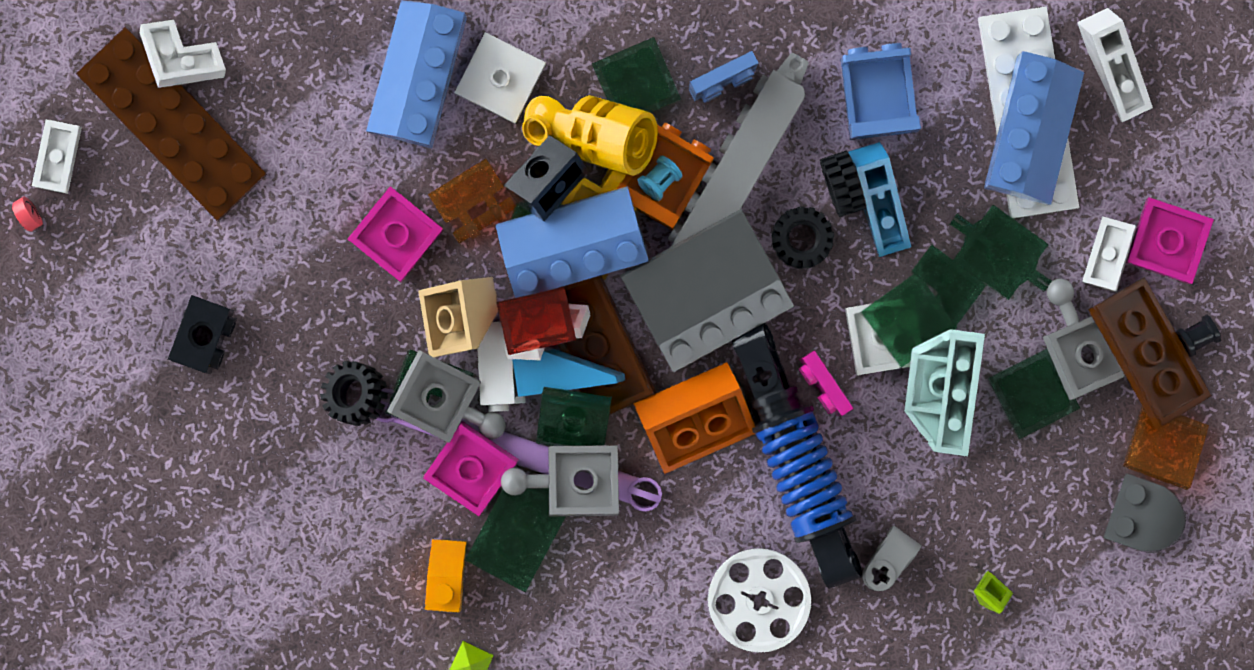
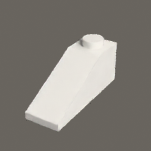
[1077,8,1153,122]

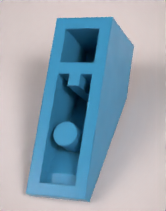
[848,142,912,257]
[512,349,625,397]

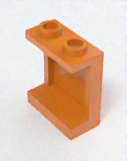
[617,122,714,230]

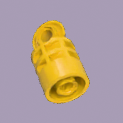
[522,95,658,176]

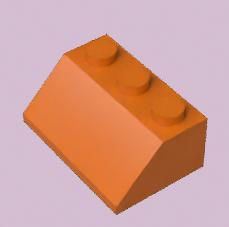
[633,362,755,474]

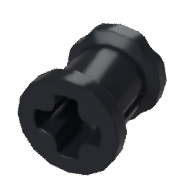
[1176,314,1222,357]

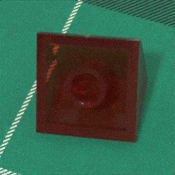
[496,287,576,355]

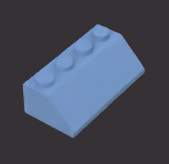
[366,0,467,149]
[984,51,1084,205]
[496,186,649,300]

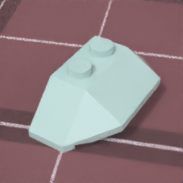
[904,329,985,456]

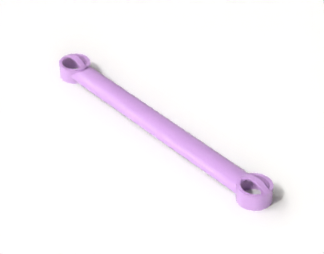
[376,388,662,512]

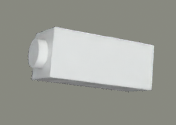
[477,321,526,412]

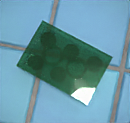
[465,488,566,593]

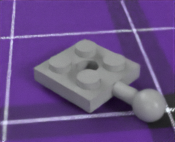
[1043,279,1125,400]
[387,350,506,443]
[501,446,619,516]

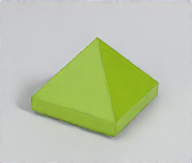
[974,571,1013,614]
[450,641,494,670]

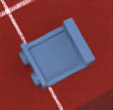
[840,43,921,140]

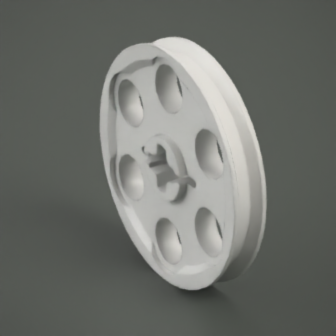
[708,549,811,652]

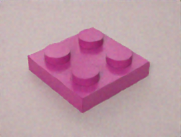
[348,186,444,283]
[1126,197,1214,285]
[798,351,853,416]
[423,421,519,516]

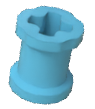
[637,156,683,201]

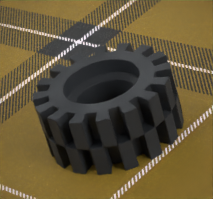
[820,150,866,217]
[771,206,834,269]
[320,361,388,426]

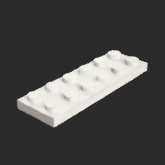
[978,6,1079,219]

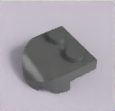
[1103,473,1186,553]

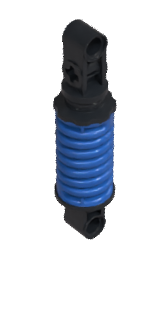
[732,323,862,589]

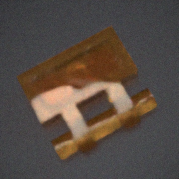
[428,158,517,244]

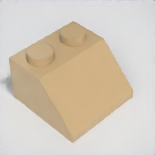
[418,277,498,358]

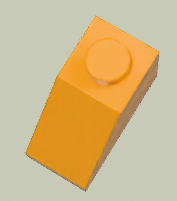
[425,539,466,612]

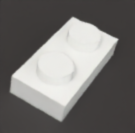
[32,119,82,194]
[1082,216,1137,293]

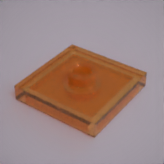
[1123,406,1209,490]

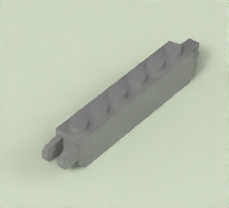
[668,52,809,247]

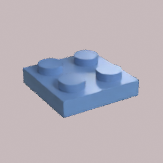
[689,51,758,103]

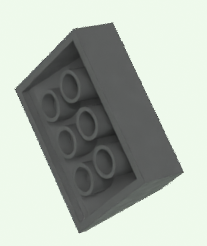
[620,209,794,373]

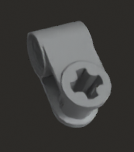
[862,525,922,591]

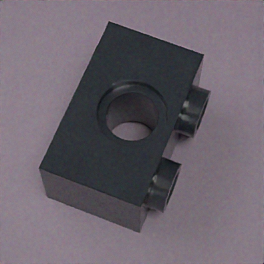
[504,135,589,221]
[167,295,237,374]

